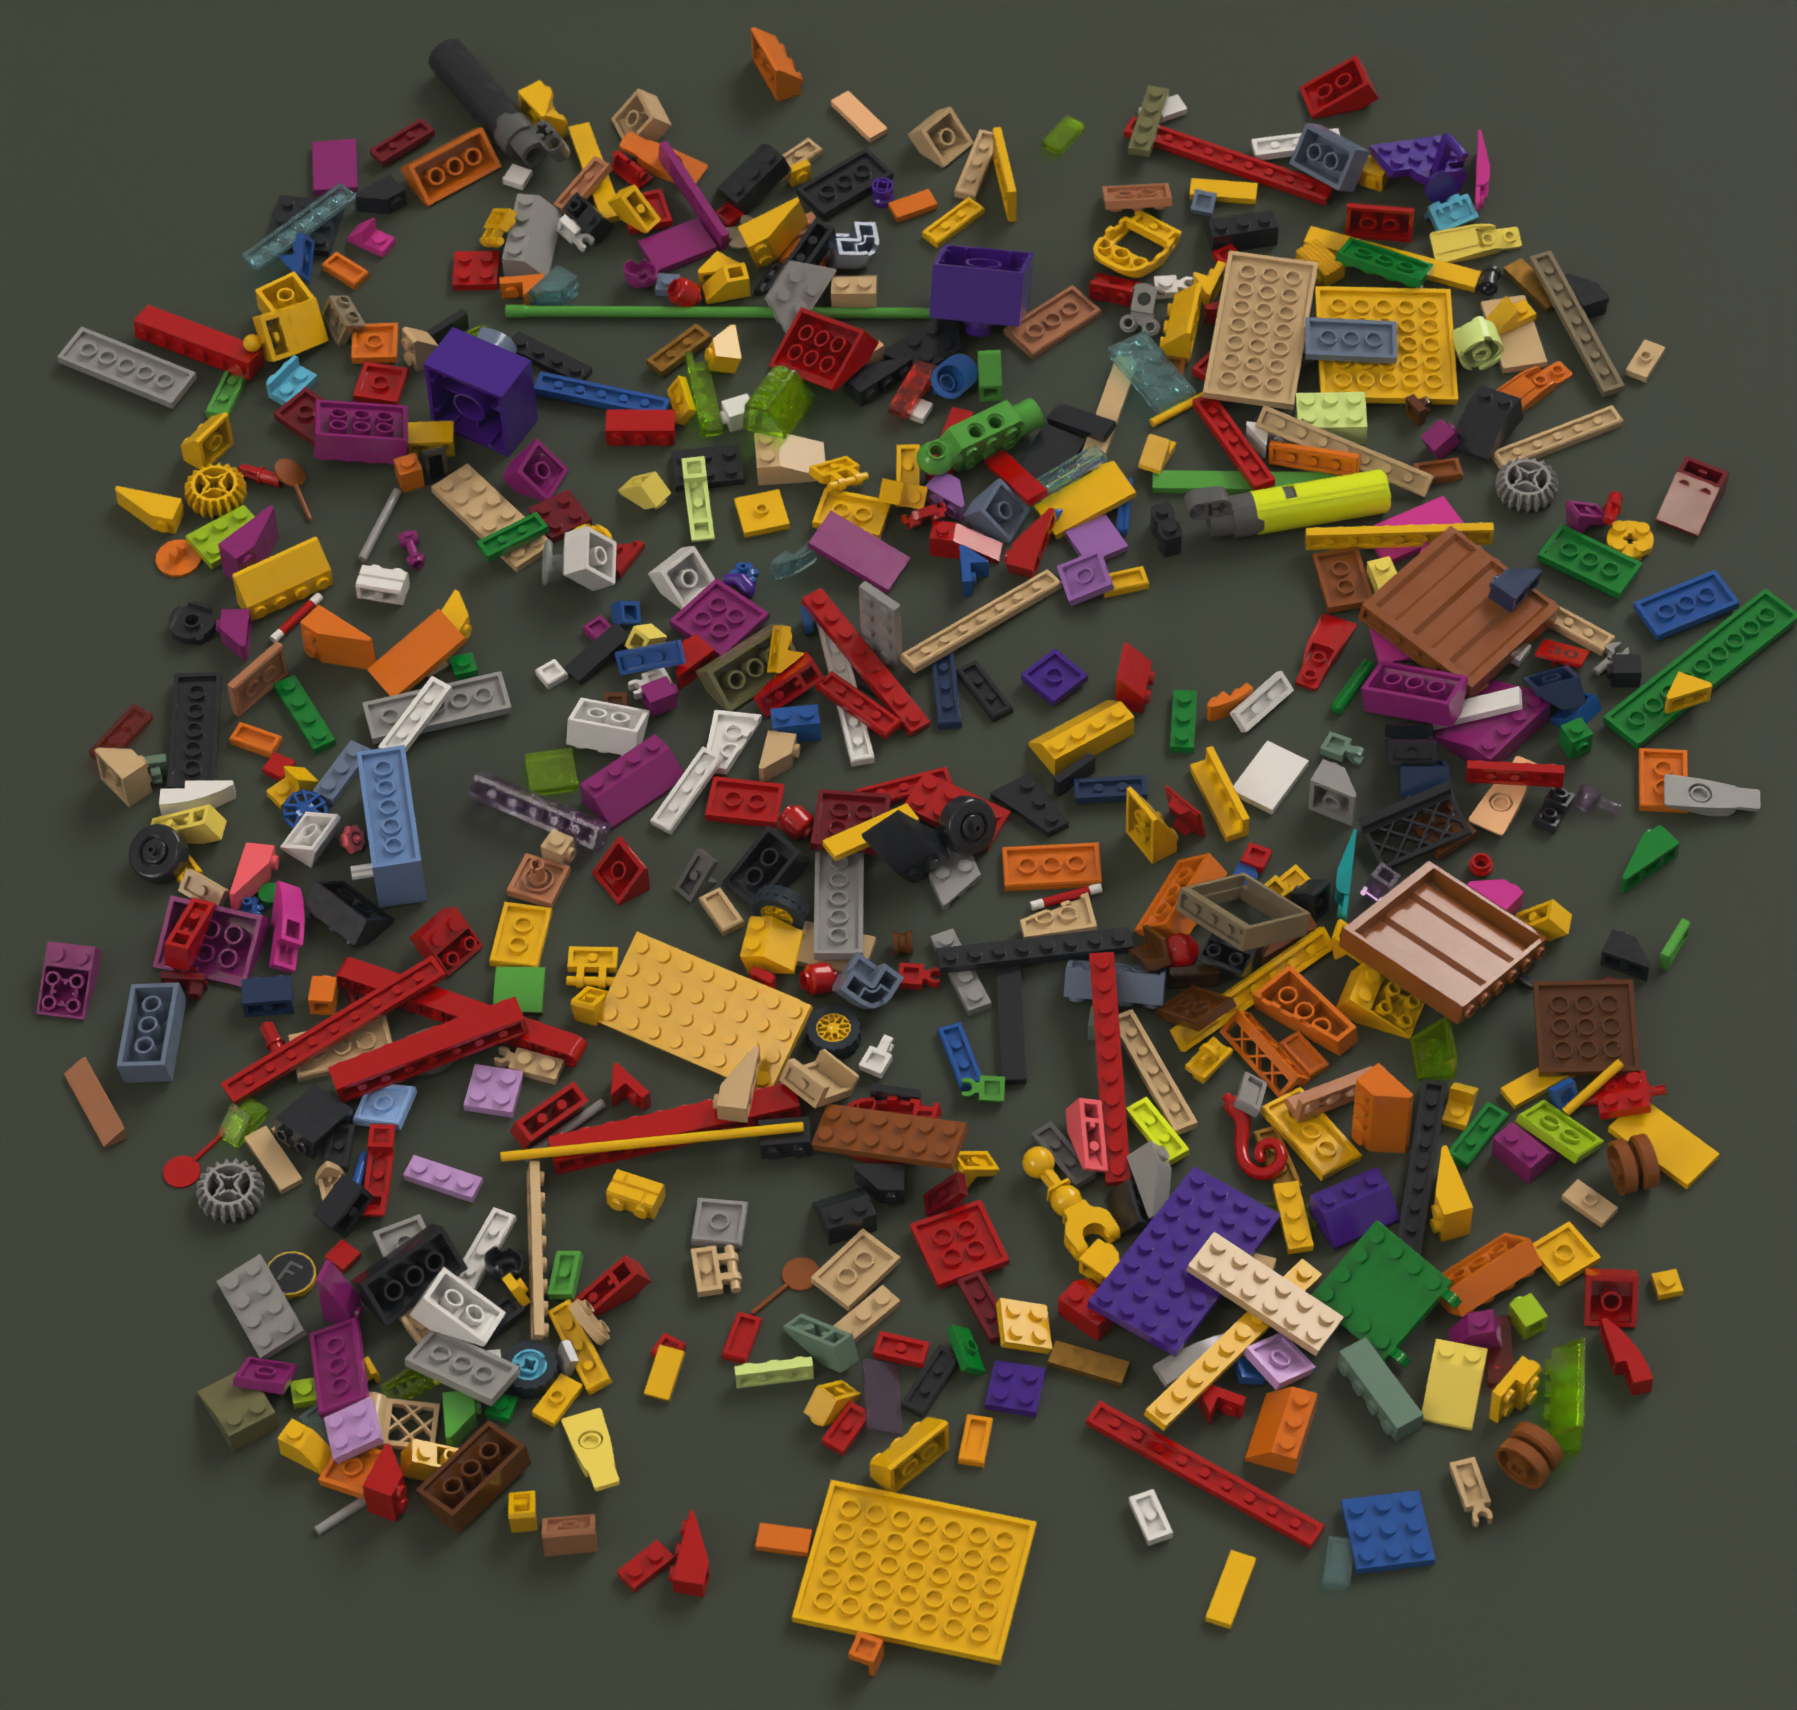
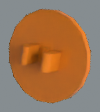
[155,540,202,577]

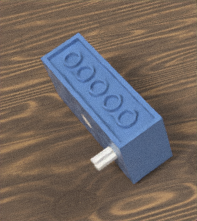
[350,745,428,908]

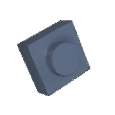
[1190,189,1217,217]
[655,273,681,296]

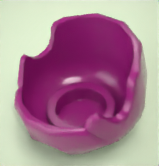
[623,259,659,289]

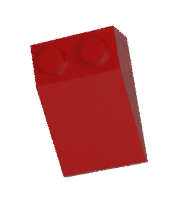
[1299,55,1379,119]

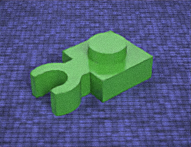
[961,1075,1005,1103]

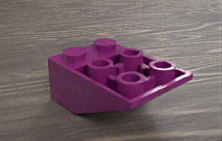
[36,941,102,1020]

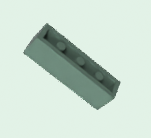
[1337,1337,1424,1442]

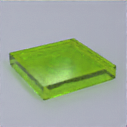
[525,747,579,796]

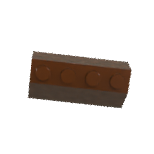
[416,1420,531,1534]

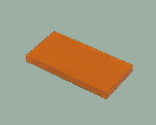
[367,609,468,696]
[1002,842,1102,892]

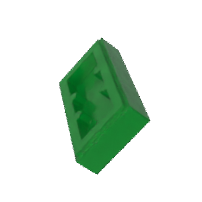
[946,1324,986,1376]

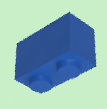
[770,704,821,743]

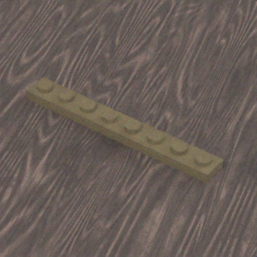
[1529,250,1625,397]

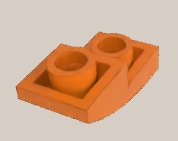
[1207,682,1253,722]

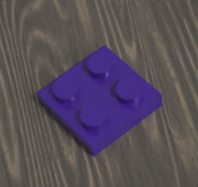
[1021,648,1088,707]
[985,1360,1046,1417]

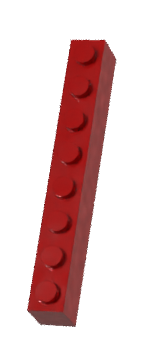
[328,996,529,1103]

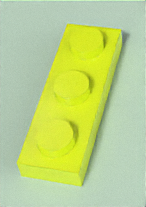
[1126,1096,1190,1165]

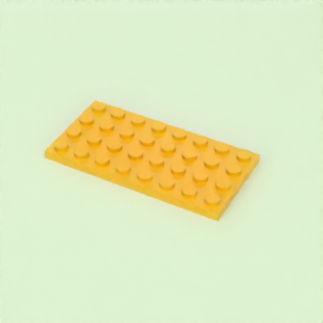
[597,932,813,1088]

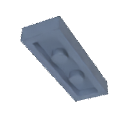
[313,740,371,805]

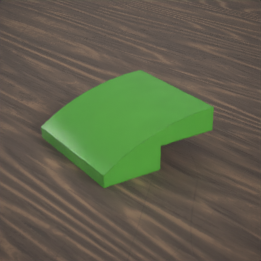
[493,967,546,1014]

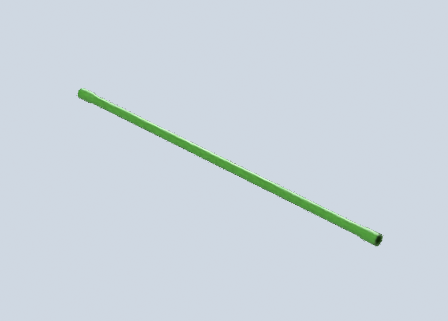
[505,304,934,319]

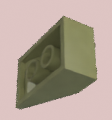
[197,1371,279,1452]

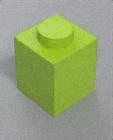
[1508,1293,1548,1340]

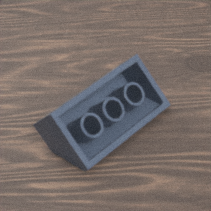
[1064,959,1167,1009]

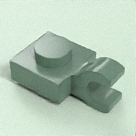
[1320,731,1364,765]

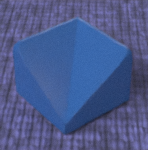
[611,601,641,627]

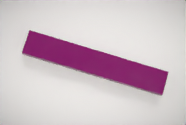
[658,141,729,251]

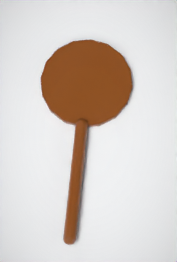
[274,459,312,521]
[750,1257,819,1315]

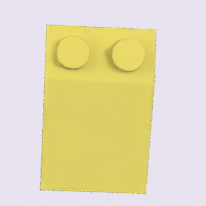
[1422,1339,1488,1431]

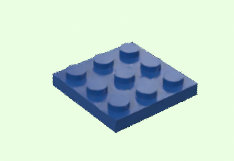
[1340,1490,1436,1574]

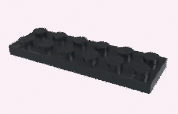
[167,672,222,789]

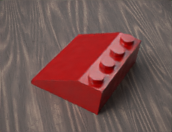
[769,307,879,391]

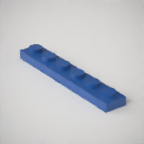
[534,371,671,410]

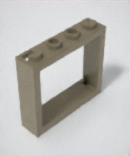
[1176,873,1311,951]

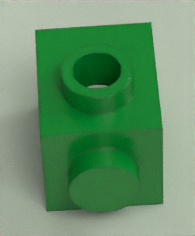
[1558,717,1593,760]

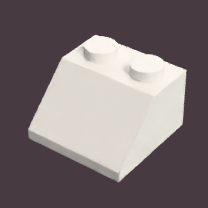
[648,546,715,609]

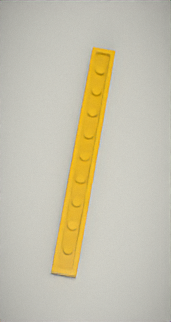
[1144,1259,1322,1431]

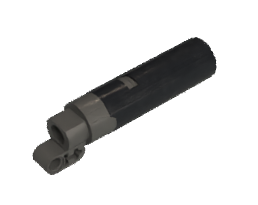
[428,38,570,169]

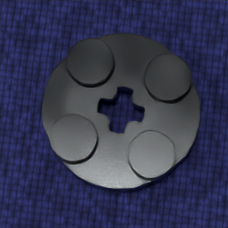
[168,602,216,646]

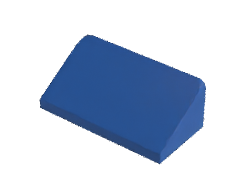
[1549,693,1602,729]

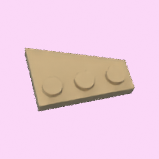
[1020,892,1097,939]

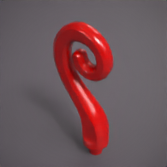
[1222,1093,1288,1181]

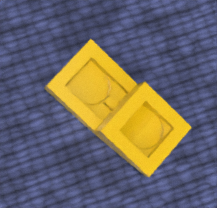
[1264,864,1310,900]

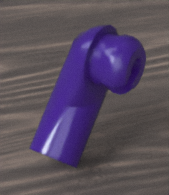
[723,573,755,597]

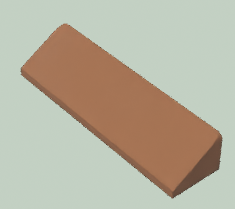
[64,1057,127,1149]

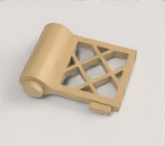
[369,1392,440,1450]

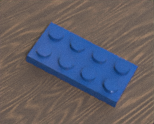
[1633,569,1740,641]

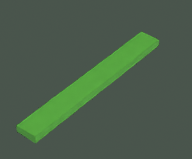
[1152,470,1338,494]

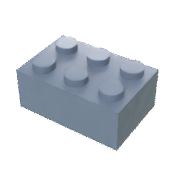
[1289,123,1370,192]

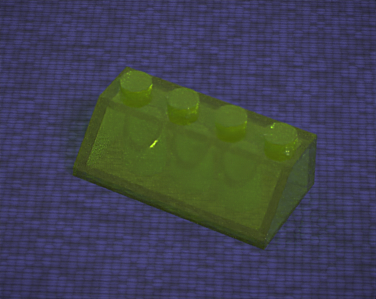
[742,366,815,439]
[1544,1337,1585,1455]

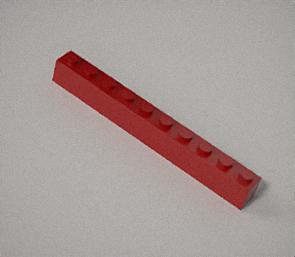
[548,1083,801,1175]

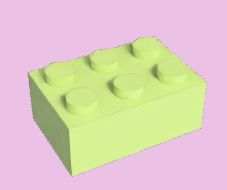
[1295,392,1367,445]

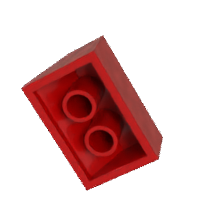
[1345,203,1415,243]

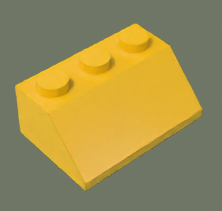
[1159,282,1202,363]
[869,1417,949,1493]

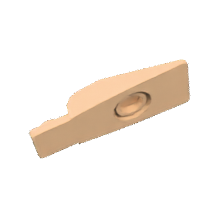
[1468,756,1536,836]

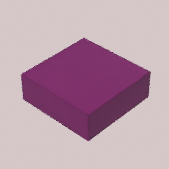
[582,615,611,641]

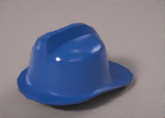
[931,354,978,399]

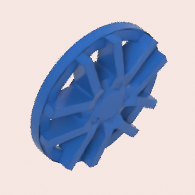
[282,789,328,829]

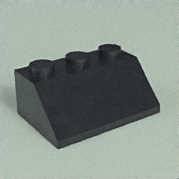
[716,143,792,215]
[1203,210,1279,253]
[304,880,395,947]

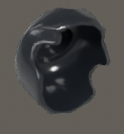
[484,1246,525,1283]

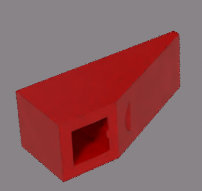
[669,1510,710,1598]

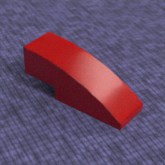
[1599,1318,1654,1396]

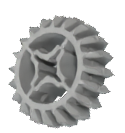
[1495,456,1558,514]
[196,1158,265,1224]

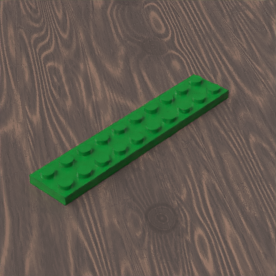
[1603,588,1797,750]

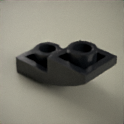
[1532,787,1576,834]

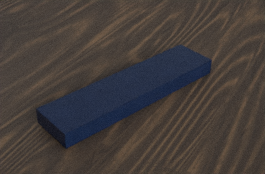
[931,651,962,730]

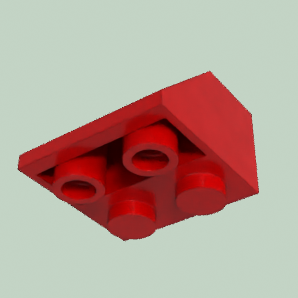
[409,907,483,976]

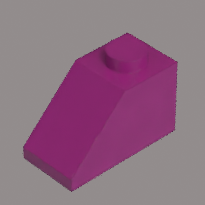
[216,609,252,661]
[1448,1309,1502,1349]

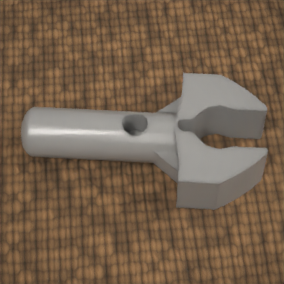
[1593,642,1629,676]

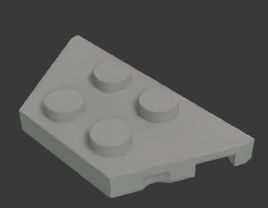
[765,261,837,337]
[927,848,981,911]

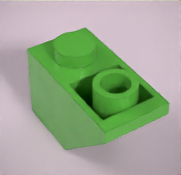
[978,350,1002,402]

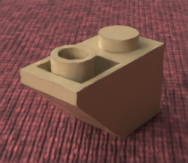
[401,327,438,373]

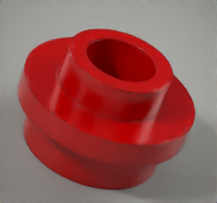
[1469,853,1493,877]

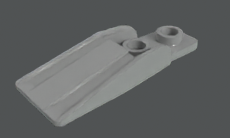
[1664,774,1761,816]

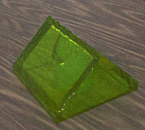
[1410,1017,1458,1082]

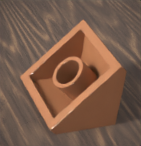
[542,1514,598,1556]

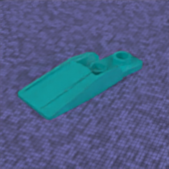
[1334,829,1357,922]

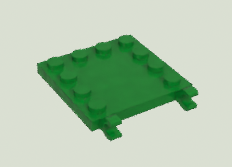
[1311,1220,1462,1368]

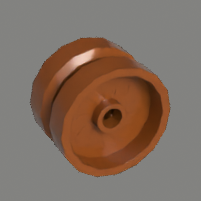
[1607,1133,1660,1196]
[1495,1422,1564,1489]

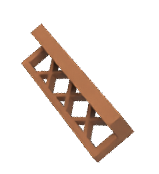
[1285,1066,1385,1122]

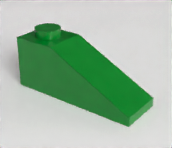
[1620,825,1680,894]

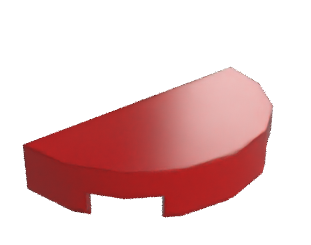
[616,540,645,579]

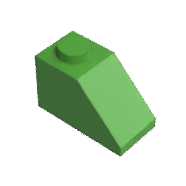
[443,1391,482,1448]

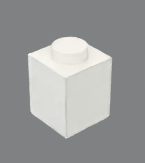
[719,393,756,432]

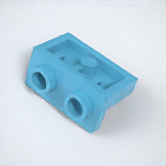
[1423,193,1479,231]
[266,355,318,405]

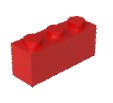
[605,410,676,446]
[510,1081,589,1150]

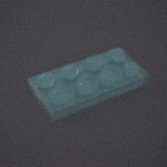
[1107,330,1196,415]

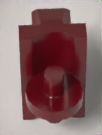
[160,967,209,1000]

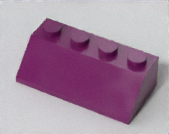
[1361,660,1468,727]
[580,734,684,831]

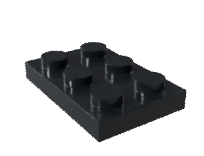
[671,444,745,492]

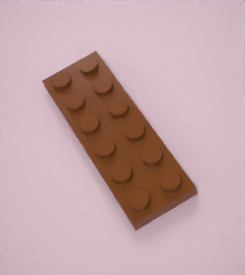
[811,1104,969,1170]

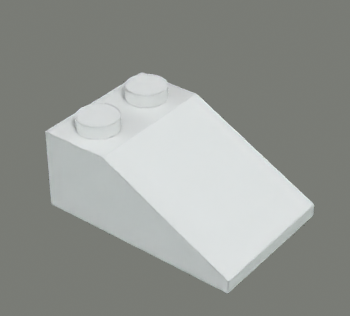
[409,1267,506,1347]

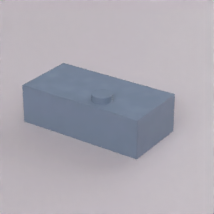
[116,983,187,1083]

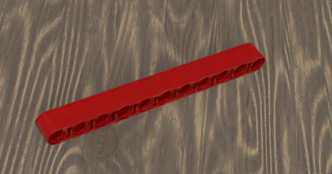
[335,957,588,1067]

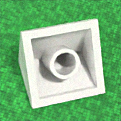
[280,812,341,868]

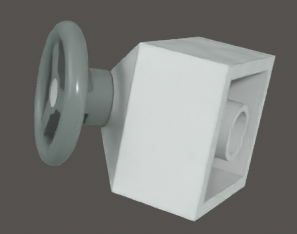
[542,526,616,591]

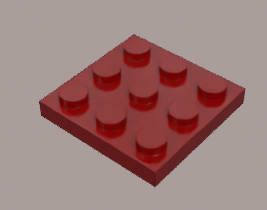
[910,1199,1010,1290]

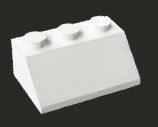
[566,698,650,756]

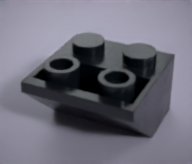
[1198,933,1266,978]

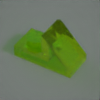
[218,1097,270,1148]

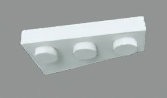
[707,710,762,775]

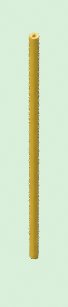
[500,1122,804,1162]

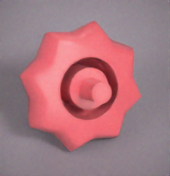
[339,824,366,854]

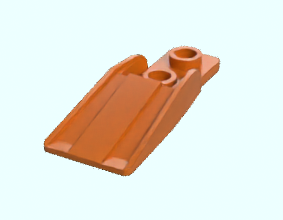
[619,132,708,184]
[1497,361,1572,412]

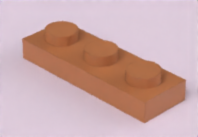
[553,156,613,217]

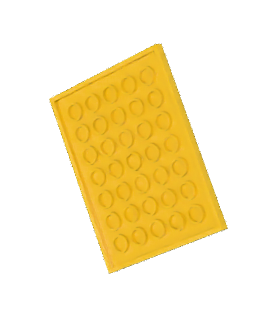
[792,1480,1037,1666]

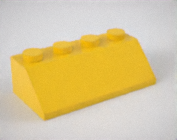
[232,536,334,621]
[1028,700,1134,776]

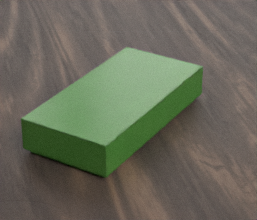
[1658,918,1690,971]

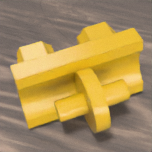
[1185,1036,1233,1084]

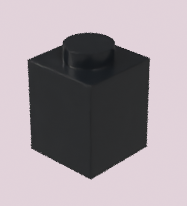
[1606,654,1642,688]

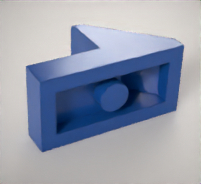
[279,233,315,283]
[959,545,989,596]

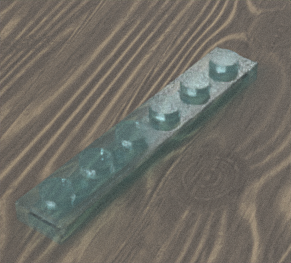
[241,183,356,272]

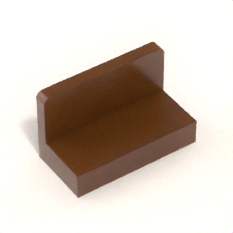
[1128,925,1171,972]

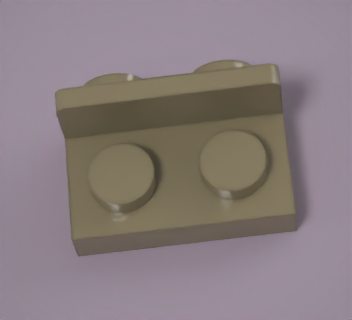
[321,295,366,346]

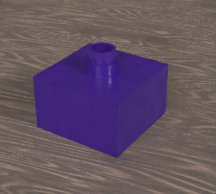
[929,244,1034,337]
[423,327,538,457]

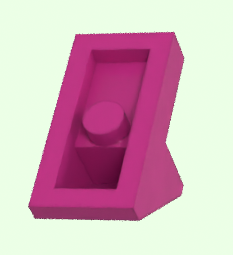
[346,218,396,258]

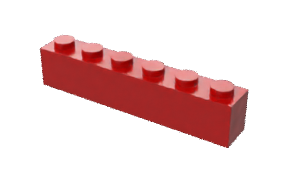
[133,305,264,380]

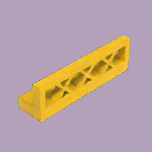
[1190,746,1250,842]

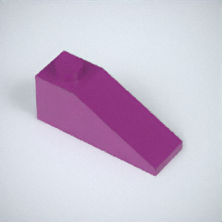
[316,1260,364,1324]

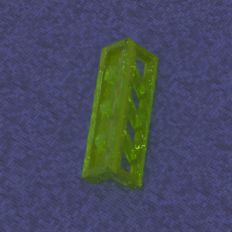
[685,351,723,438]

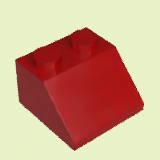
[1115,643,1155,713]
[1584,1268,1639,1328]
[1058,1277,1116,1342]
[363,1443,409,1522]

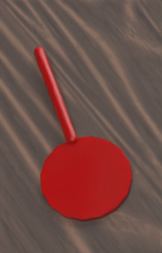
[163,1128,230,1188]

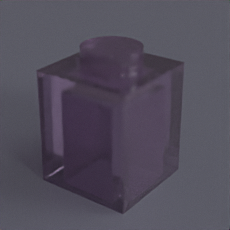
[1360,862,1401,904]

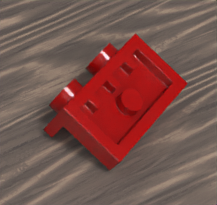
[1089,273,1140,307]

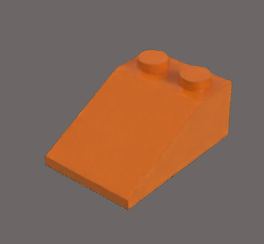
[300,605,376,669]

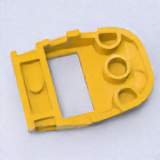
[1093,211,1182,278]

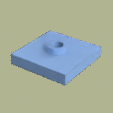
[353,1084,417,1131]

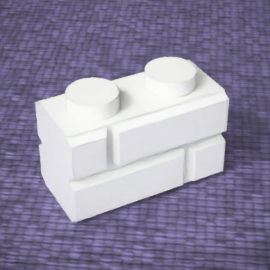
[355,565,410,605]

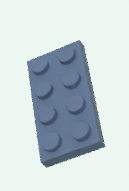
[1305,317,1397,364]

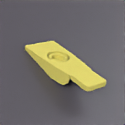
[1429,224,1522,263]
[561,1408,620,1491]

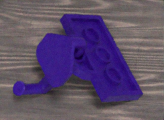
[1369,133,1469,204]

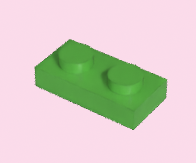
[547,1251,584,1300]

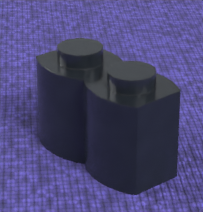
[1150,502,1182,557]

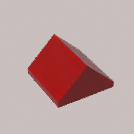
[592,836,650,905]

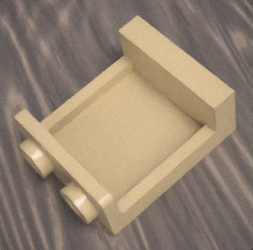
[779,1049,859,1108]

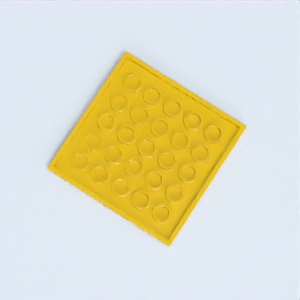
[1314,286,1458,405]

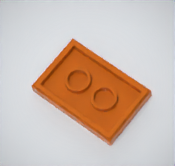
[1638,748,1688,813]

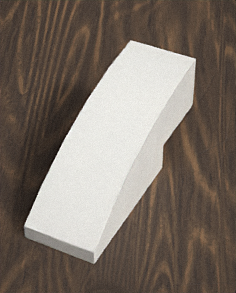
[159,780,236,816]

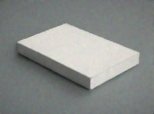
[1233,740,1309,815]

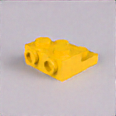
[1489,1356,1542,1424]

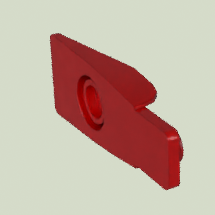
[1296,613,1357,691]

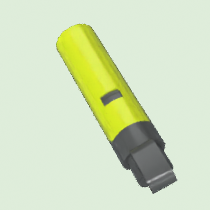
[1183,469,1391,538]

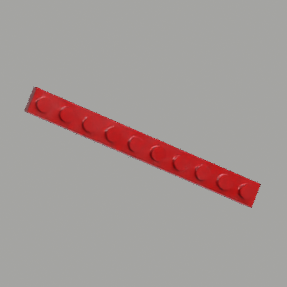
[1124,116,1334,206]
[1089,952,1131,1186]
[221,955,446,1106]
[1086,1401,1325,1550]

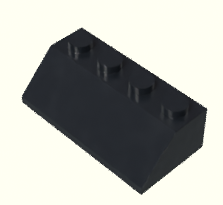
[350,1224,468,1326]

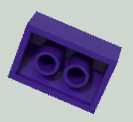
[1308,1167,1400,1250]

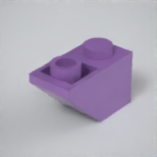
[925,472,965,522]

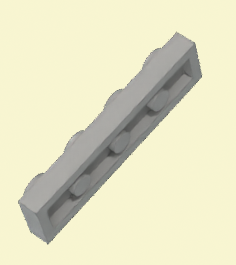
[930,928,992,1016]

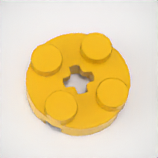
[1606,520,1654,561]

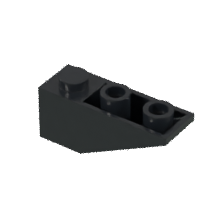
[843,356,913,407]

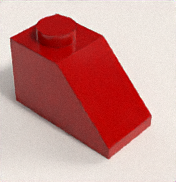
[676,633,715,690]

